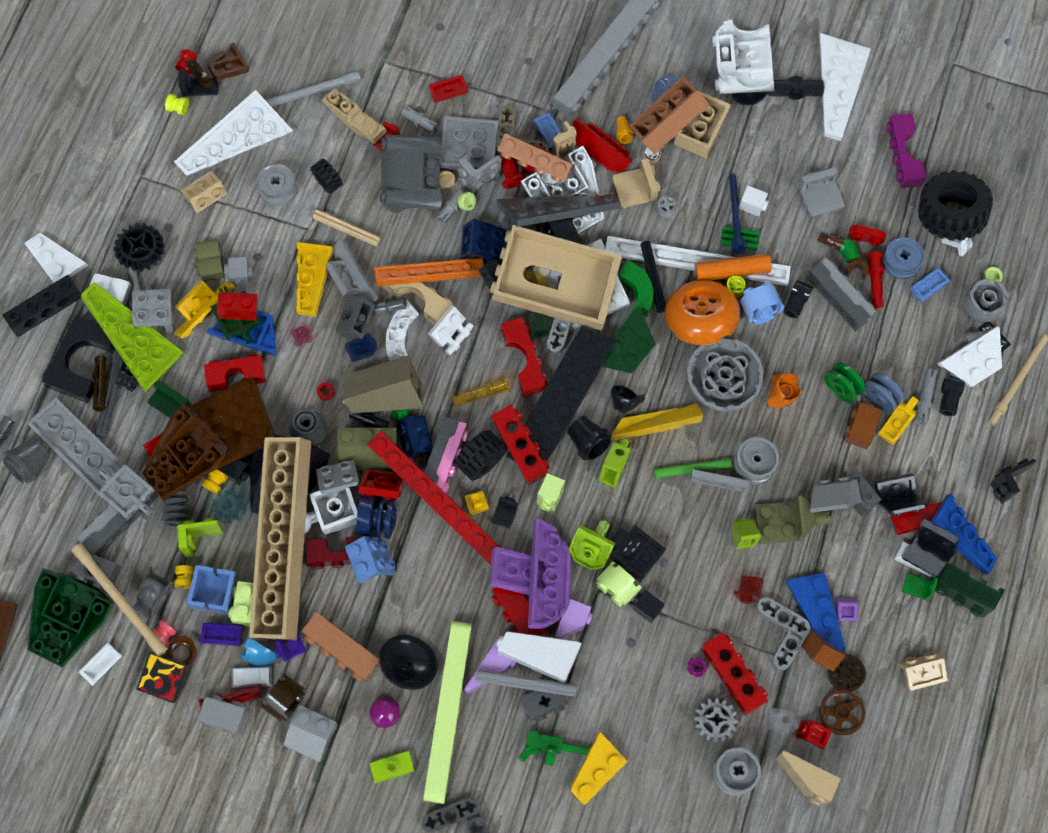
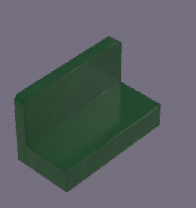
[148,380,191,418]

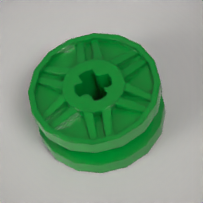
[824,362,866,403]

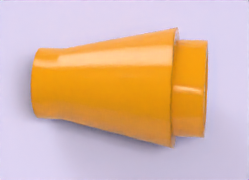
[616,116,634,144]

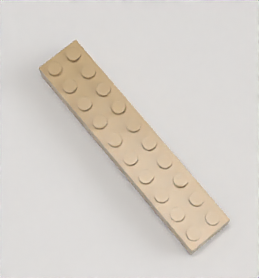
[249,437,311,640]

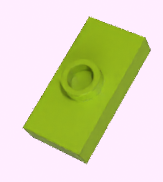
[369,751,415,784]

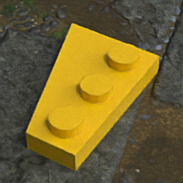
[569,731,628,805]

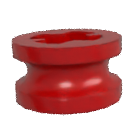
[317,382,335,401]

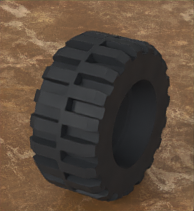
[918,170,993,241]

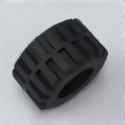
[455,430,506,481]

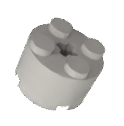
[964,279,1008,323]

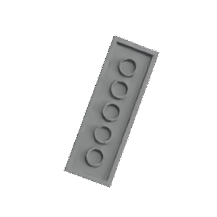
[27,397,124,503]

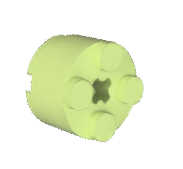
[596,561,642,607]

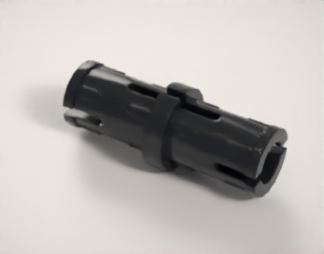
[349,412,389,428]

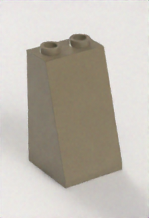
[342,355,423,413]

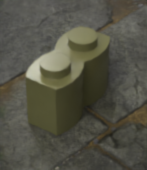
[193,239,225,281]

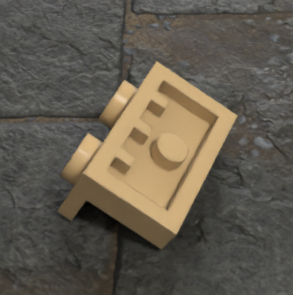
[553,121,577,158]
[180,171,227,213]
[899,652,948,691]

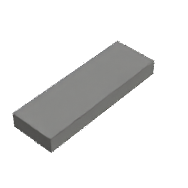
[690,469,750,493]

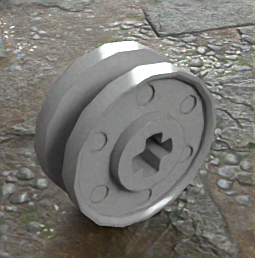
[256,164,297,206]

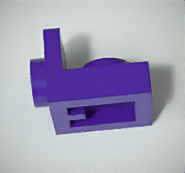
[273,633,307,662]

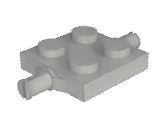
[97,464,155,520]

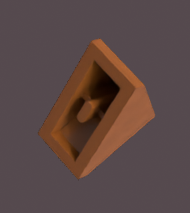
[802,630,846,671]

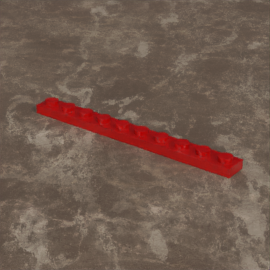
[367,431,502,565]

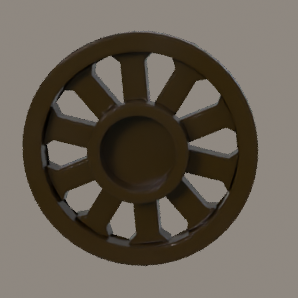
[186,58,212,90]
[827,654,866,692]

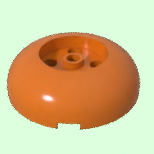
[665,280,740,345]

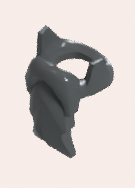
[133,567,174,619]

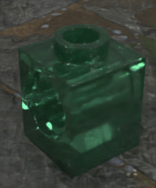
[527,313,551,340]

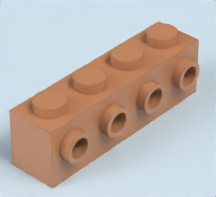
[498,133,574,183]
[301,612,380,683]

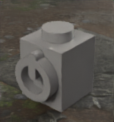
[224,257,253,287]

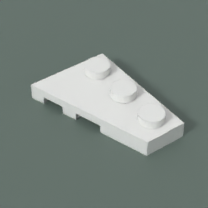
[25,233,88,283]

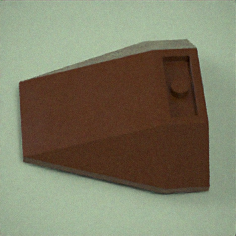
[142,404,227,500]

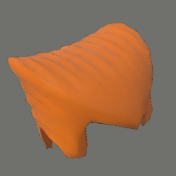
[767,372,802,408]

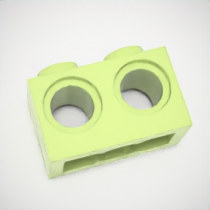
[537,473,565,512]

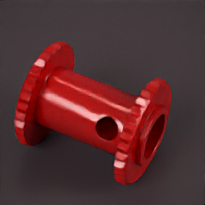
[500,156,526,189]

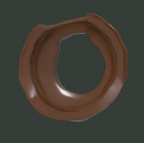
[166,636,197,666]

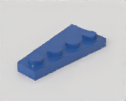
[930,493,997,575]
[786,572,846,651]

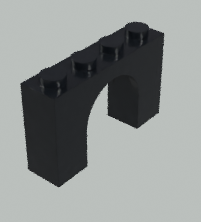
[42,315,115,404]

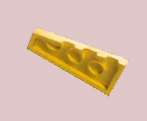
[297,242,334,317]

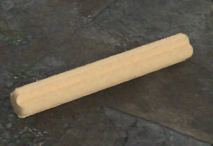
[313,209,381,246]

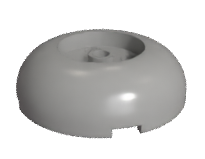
[687,338,764,412]

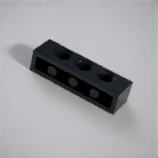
[2,275,81,337]

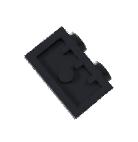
[902,519,960,578]

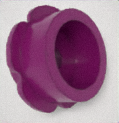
[687,657,707,677]

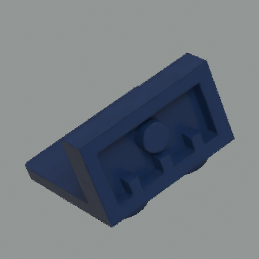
[460,219,505,261]

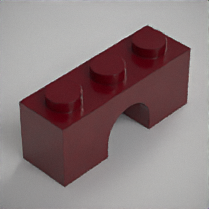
[306,536,363,570]

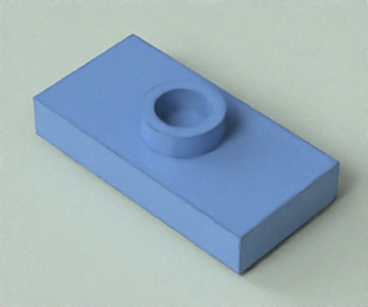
[533,112,561,151]
[909,267,950,303]

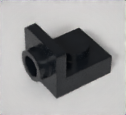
[491,496,518,529]

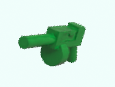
[518,731,591,766]

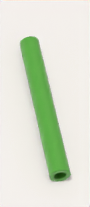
[654,458,732,478]

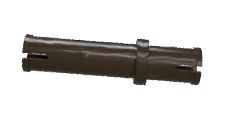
[92,356,108,412]

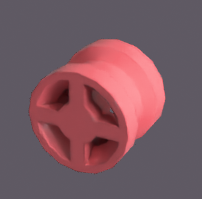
[152,620,177,645]

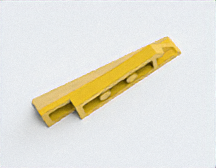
[611,403,703,441]

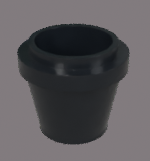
[567,416,612,460]

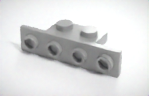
[326,239,378,304]

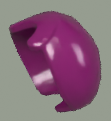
[369,696,400,729]

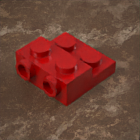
[359,469,404,499]

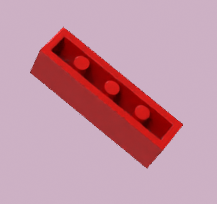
[491,587,551,638]

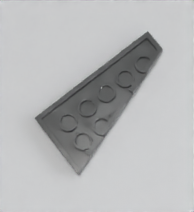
[496,194,621,227]

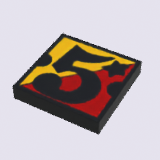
[136,651,189,703]

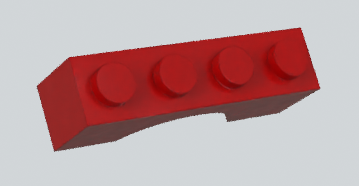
[501,317,548,398]

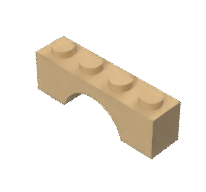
[380,263,453,325]

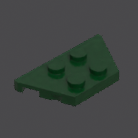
[603,307,656,373]

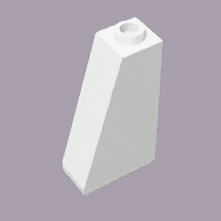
[496,632,582,683]

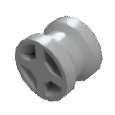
[657,196,676,219]

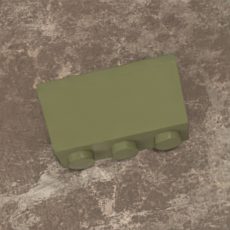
[337,428,398,472]

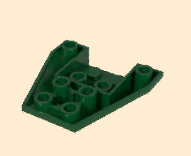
[27,568,114,667]

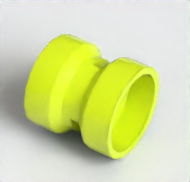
[165,93,189,116]
[725,276,746,299]

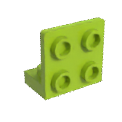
[177,518,223,558]

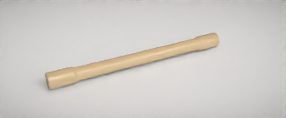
[71,543,168,656]

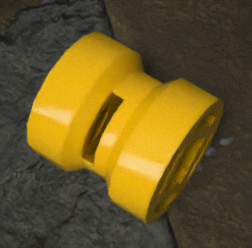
[201,470,228,494]
[174,565,195,589]

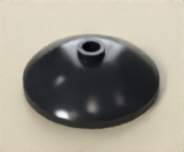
[379,635,438,690]

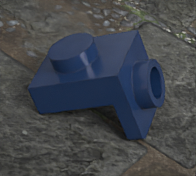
[345,333,377,362]

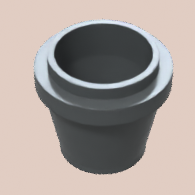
[289,409,328,447]
[2,439,50,484]

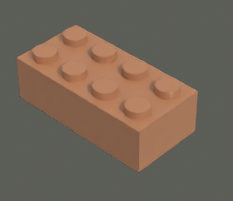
[629,76,709,154]

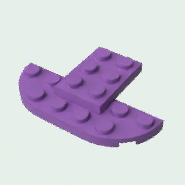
[490,518,571,629]

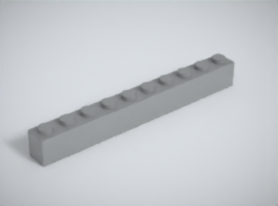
[553,0,662,117]

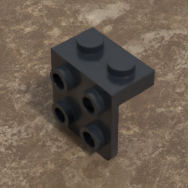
[990,458,1036,504]
[875,473,927,516]

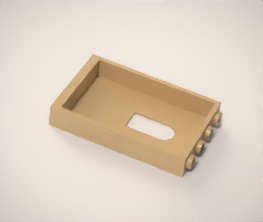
[490,225,622,331]

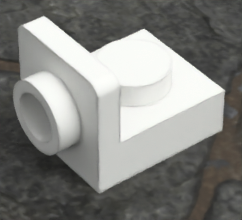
[941,237,973,256]

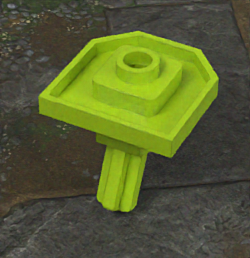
[568,520,615,570]

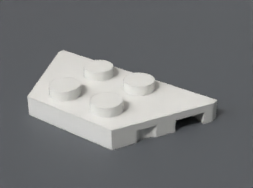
[937,326,1002,387]

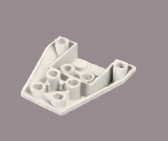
[520,146,604,233]

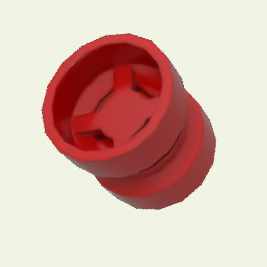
[175,49,198,75]

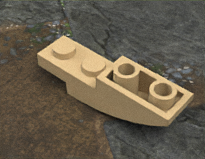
[322,88,387,144]

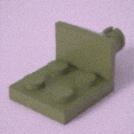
[754,496,830,544]

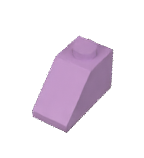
[555,599,593,639]

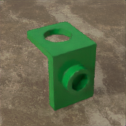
[902,573,938,601]

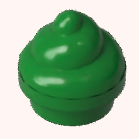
[391,409,412,421]

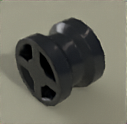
[117,368,138,392]

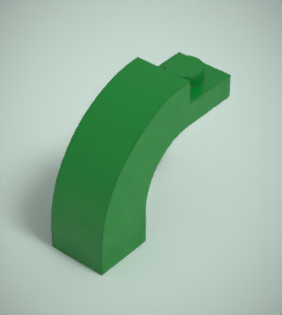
[618,260,654,319]

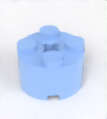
[740,282,784,324]

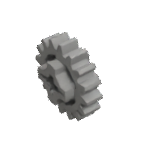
[693,698,738,744]

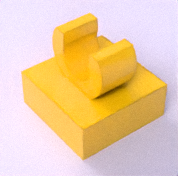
[464,490,489,516]

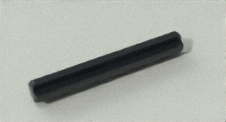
[640,241,666,313]

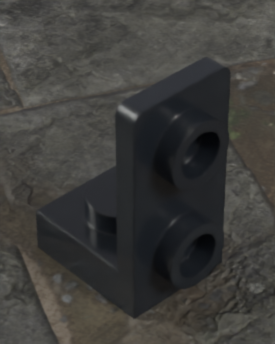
[179,70,219,97]

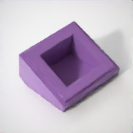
[836,597,858,621]

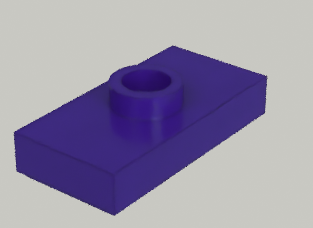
[200,623,244,647]

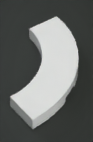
[386,300,419,361]

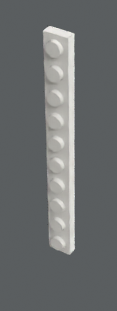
[605,236,791,286]

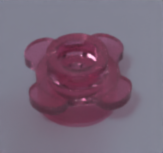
[291,326,313,346]

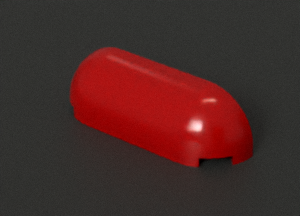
[572,118,633,172]

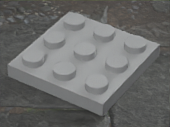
[440,116,498,170]

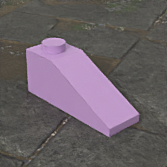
[464,639,517,695]

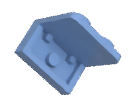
[345,536,396,583]

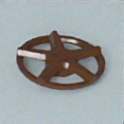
[819,689,865,736]

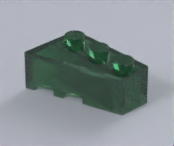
[935,563,1005,617]

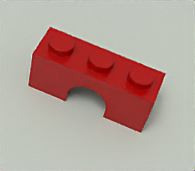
[204,354,266,392]

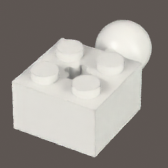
[305,487,358,536]

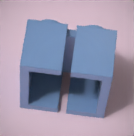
[187,565,239,615]

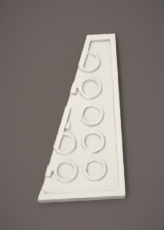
[819,33,871,141]
[174,90,293,176]

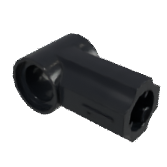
[783,280,814,318]
[939,377,965,416]

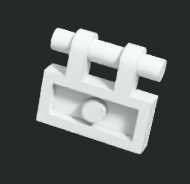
[428,306,474,355]

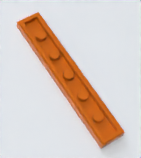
[373,258,484,286]

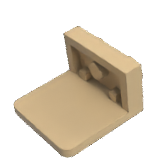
[613,159,660,208]

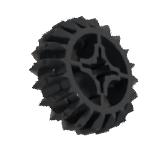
[114,222,165,272]

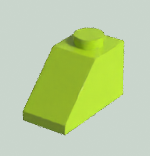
[731,518,761,550]

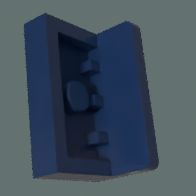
[397,416,433,458]

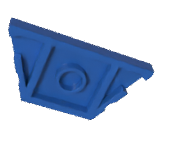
[207,311,277,356]

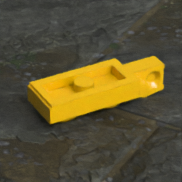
[877,396,919,446]

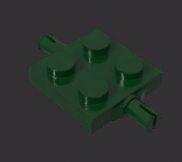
[210,286,262,344]

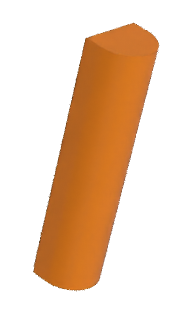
[694,253,772,281]

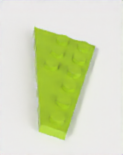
[81,282,184,393]

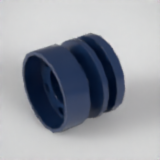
[356,494,397,539]

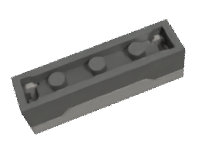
[806,258,876,331]
[76,497,154,557]

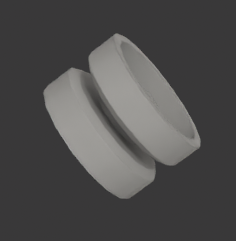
[733,437,779,485]
[712,748,761,796]

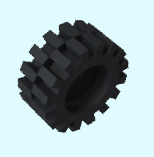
[310,158,343,194]

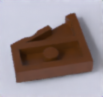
[208,43,249,81]

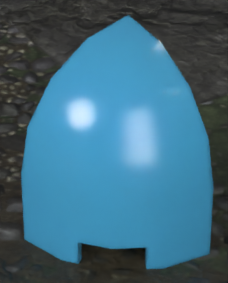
[241,638,278,666]

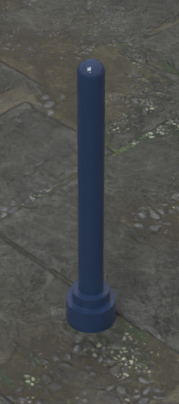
[729,174,746,253]

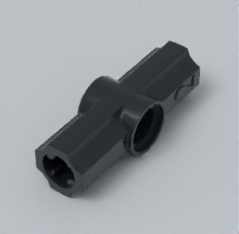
[768,76,824,100]

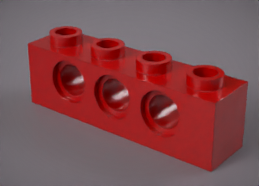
[491,405,550,486]
[700,632,768,716]

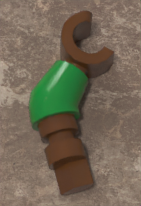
[817,232,869,280]

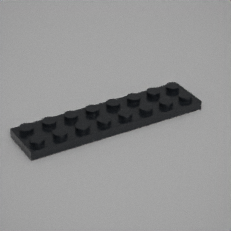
[506,325,615,466]

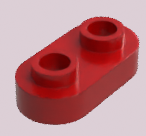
[848,225,886,246]

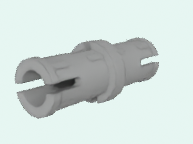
[401,106,438,133]
[436,189,464,224]

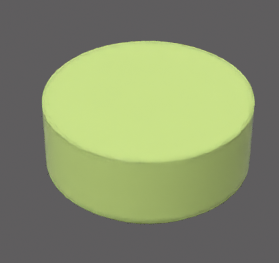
[458,192,476,211]
[982,267,1003,283]

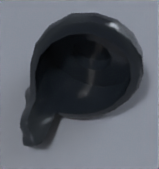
[610,385,645,414]

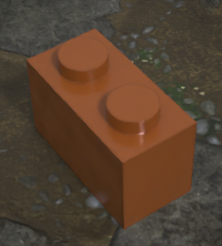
[844,402,882,450]

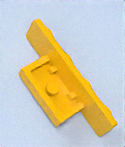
[174,280,235,339]

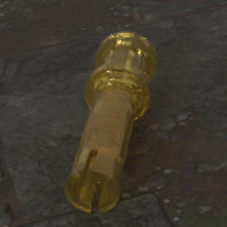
[452,376,511,408]

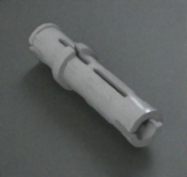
[915,369,938,425]

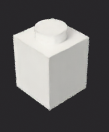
[739,186,769,216]

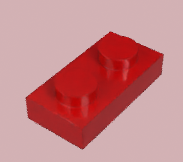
[429,75,468,103]

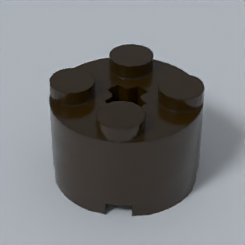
[260,673,306,721]

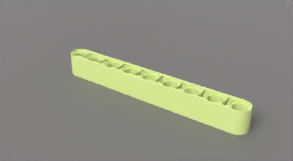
[424,621,472,804]

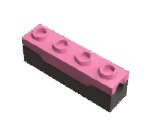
[424,417,469,494]

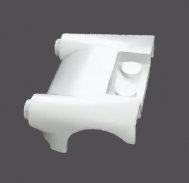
[712,20,774,94]

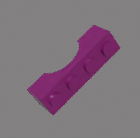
[886,113,926,188]

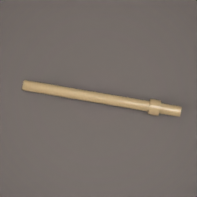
[988,334,1048,426]

